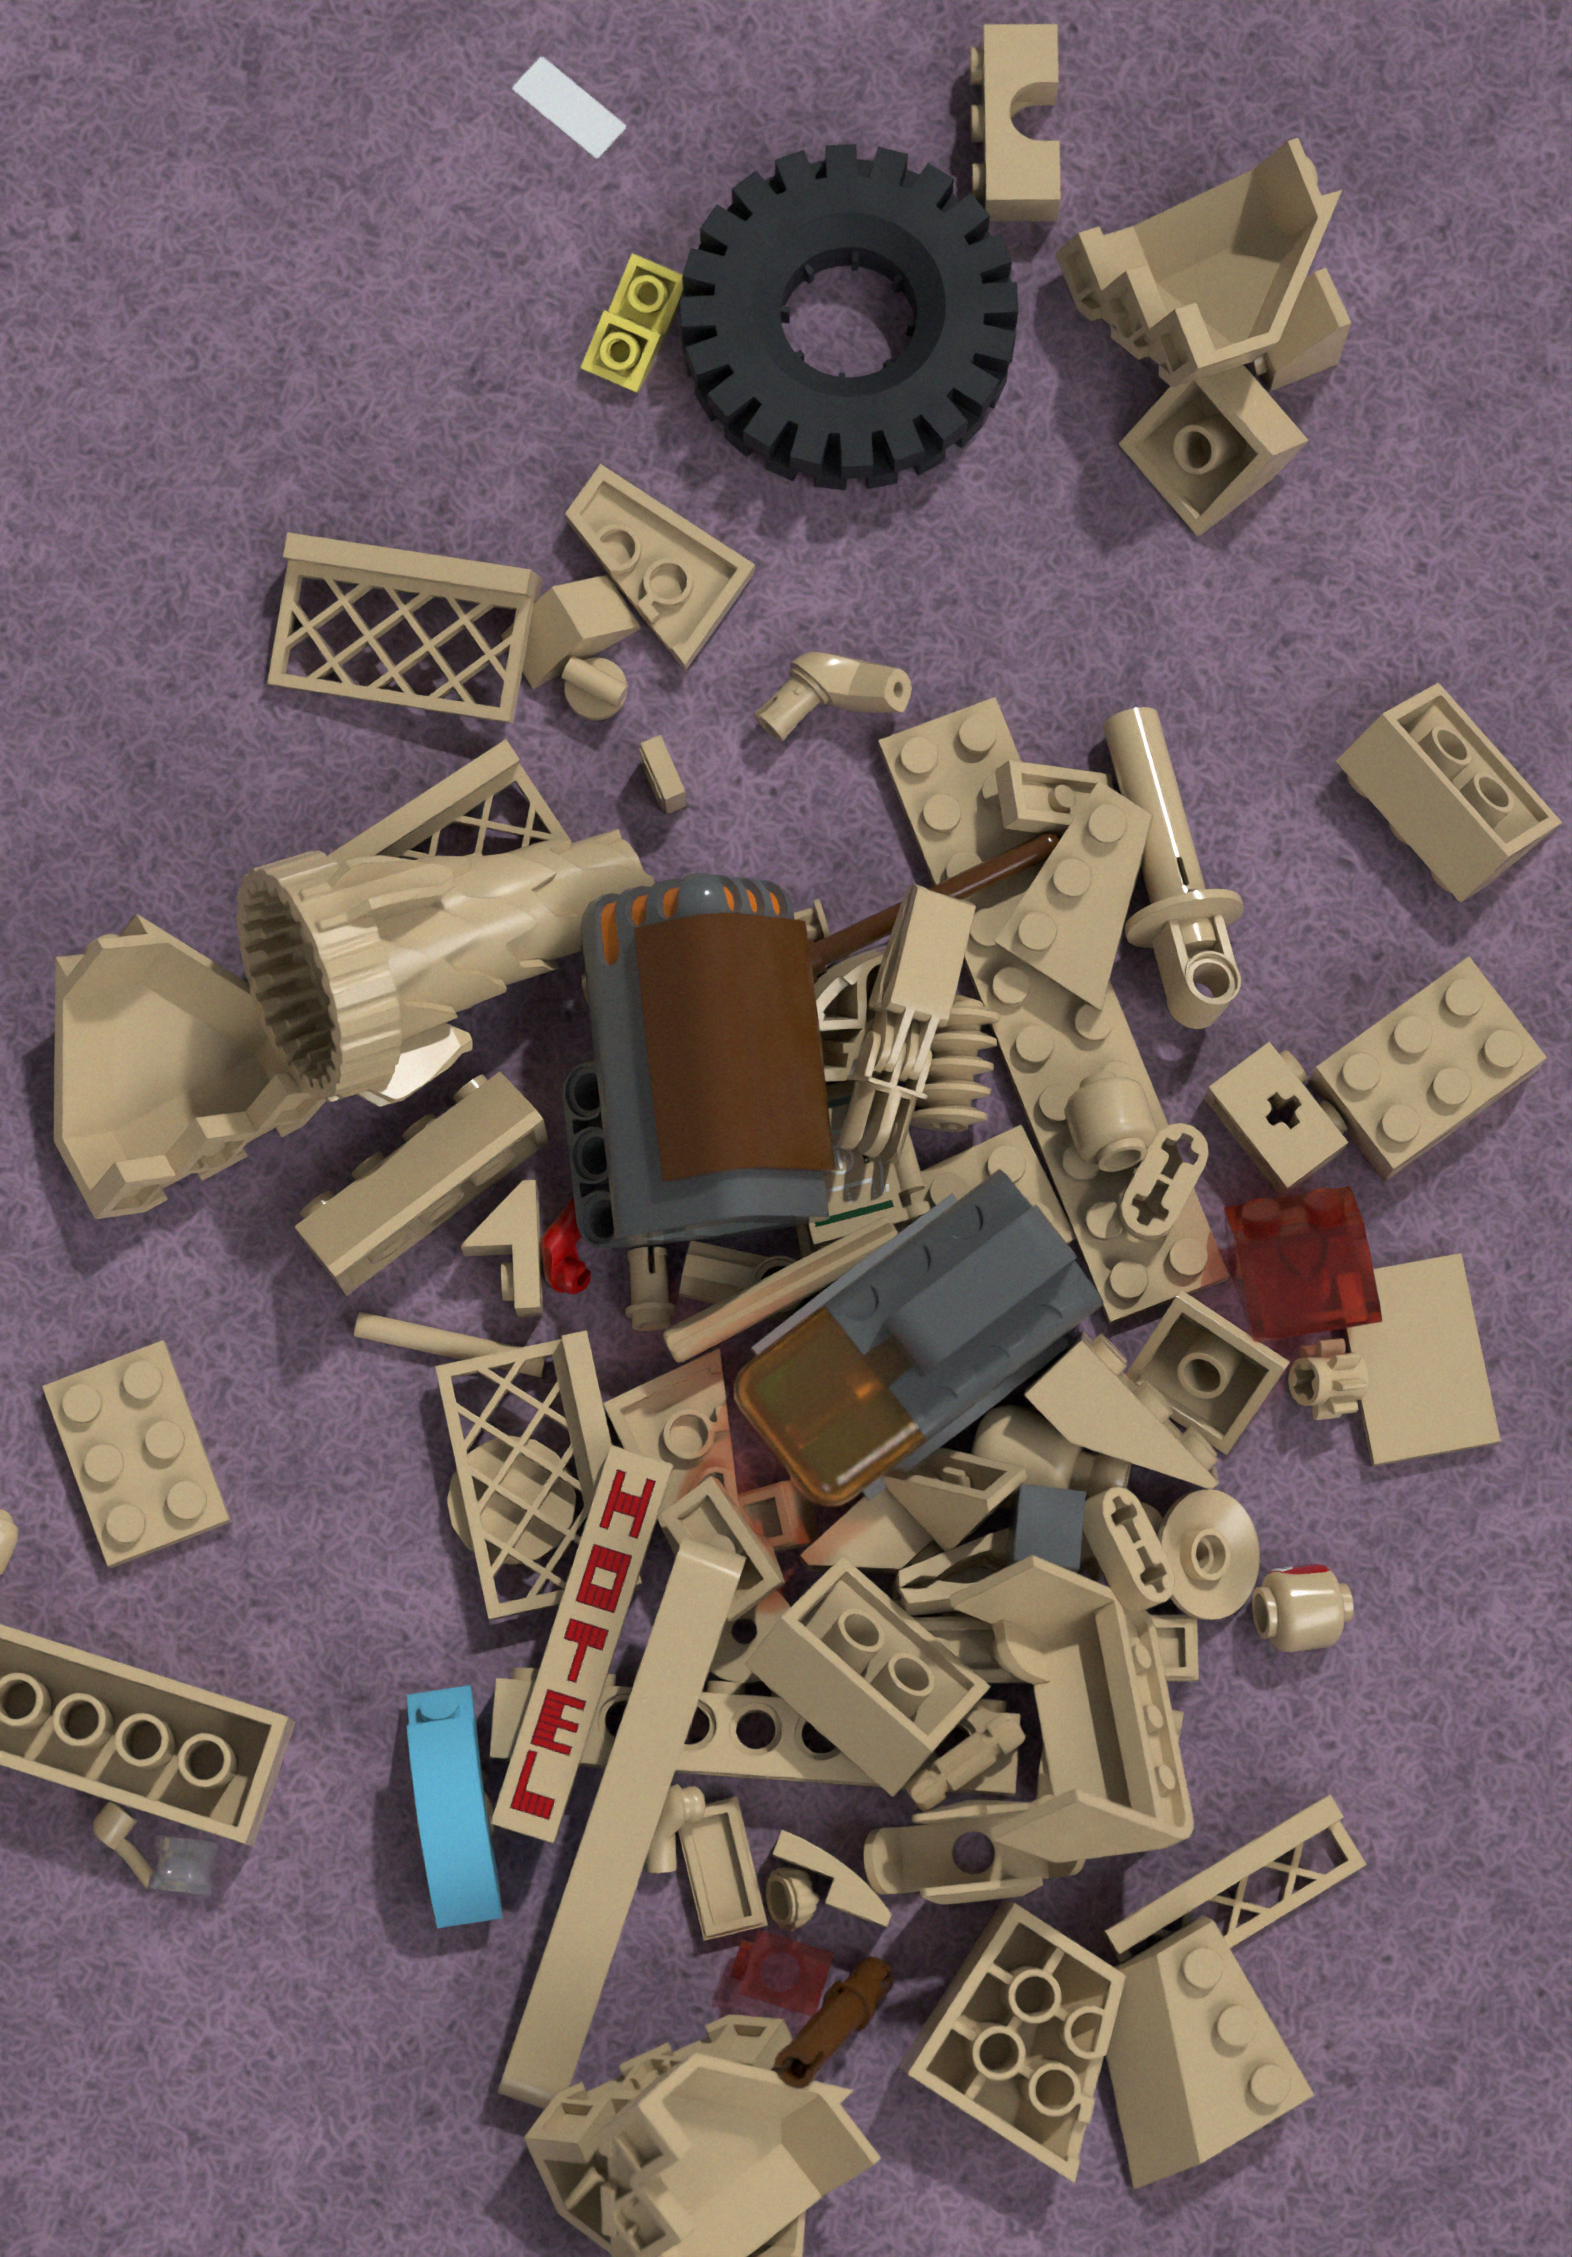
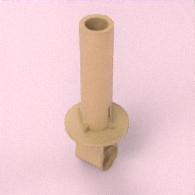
[1103,707,1244,1029]

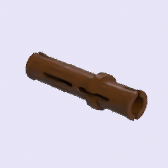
[774,1957,895,2088]

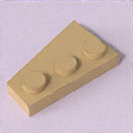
[565,464,755,671]
[994,781,1153,1012]
[603,1348,739,1558]

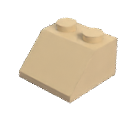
[1119,365,1309,536]

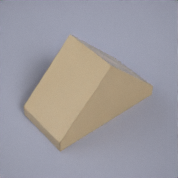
[501,575,640,690]
[883,1443,1027,1552]

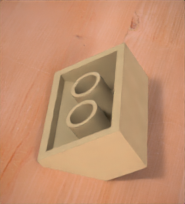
[1336,682,1562,903]
[744,1556,990,1797]

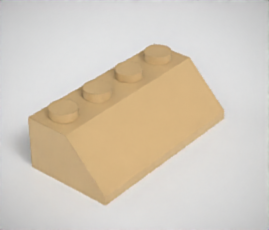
[295,1071,549,1296]

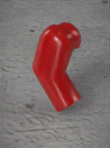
[540,1197,591,1295]

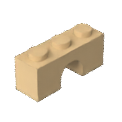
[970,24,1061,222]

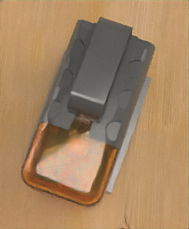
[733,1169,1104,1509]

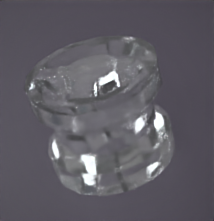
[148,1835,220,1896]

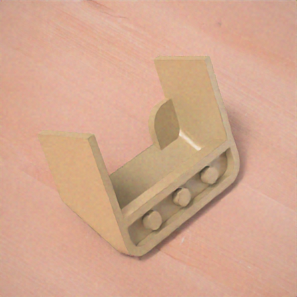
[950,1555,1194,1863]

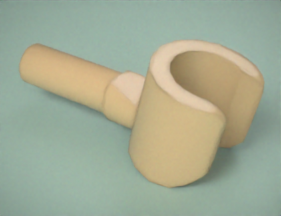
[93,1801,160,1890]

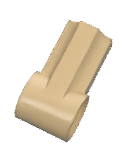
[679,1240,807,1321]

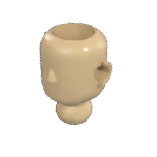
[971,1404,1131,1510]

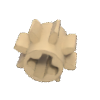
[1288,1338,1369,1420]

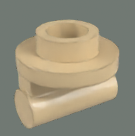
[561,656,629,721]

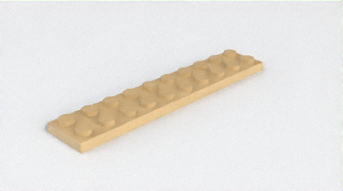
[878,697,1230,1325]

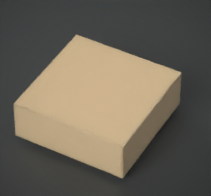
[639,735,687,815]

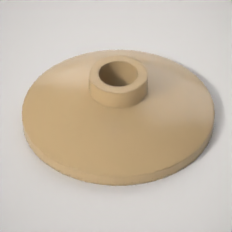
[1158,1489,1260,1620]

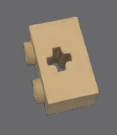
[1204,1041,1348,1198]

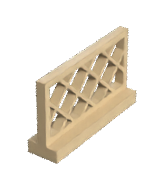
[267,532,543,724]
[327,739,572,866]
[435,1330,642,1621]

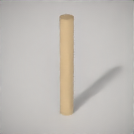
[354,1312,547,1378]

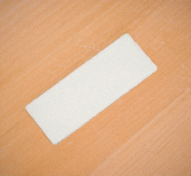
[513,57,626,158]

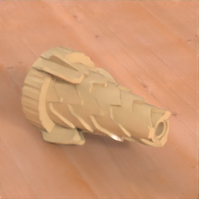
[236,829,654,1107]

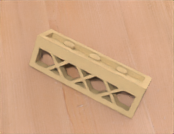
[1101,1795,1367,1963]

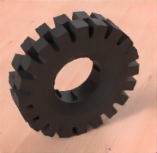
[680,144,1019,490]

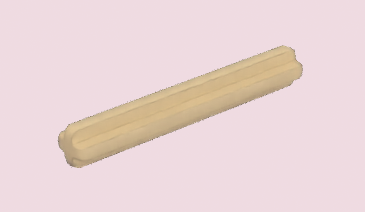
[663,1217,898,1362]

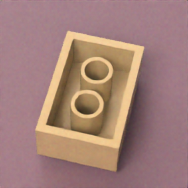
[1308,956,1547,1182]

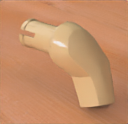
[753,652,912,742]

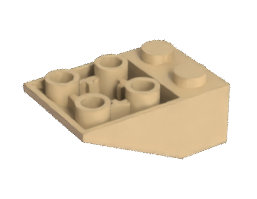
[1024,1330,1219,1490]

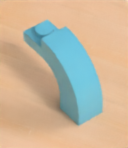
[407,1685,502,1928]

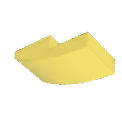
[580,253,683,393]

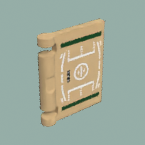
[808,1072,931,1247]

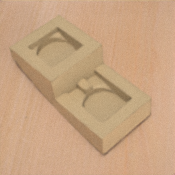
[773,1830,892,1928]

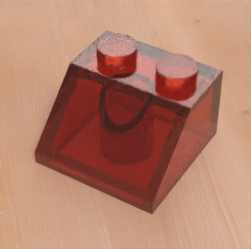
[1224,1186,1382,1343]

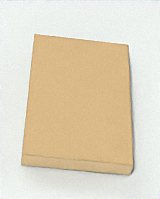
[1333,1253,1501,1467]

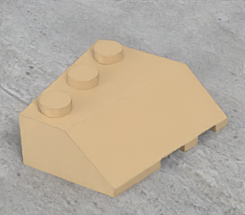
[898,1899,1126,2183]
[1105,1915,1314,2189]

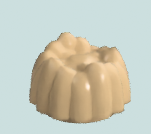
[766,1867,820,1931]

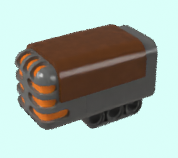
[563,873,835,1248]

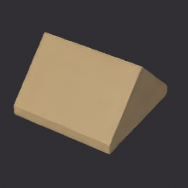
[1125,1290,1290,1455]

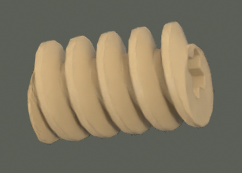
[910,994,1000,1132]

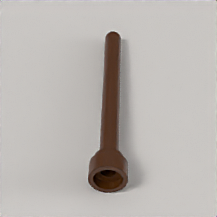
[808,832,1059,984]

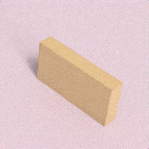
[678,1797,768,1941]

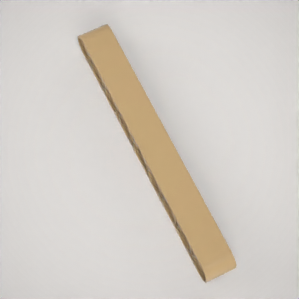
[497,1536,746,2109]

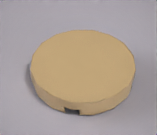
[447,1436,577,1566]

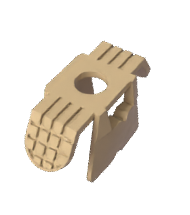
[864,1799,1086,1905]

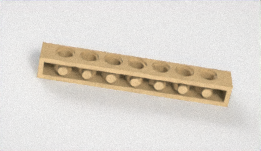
[490,1667,1020,1796]

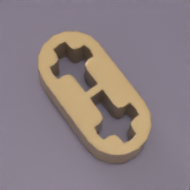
[1119,1123,1209,1241]
[1083,1487,1175,1612]

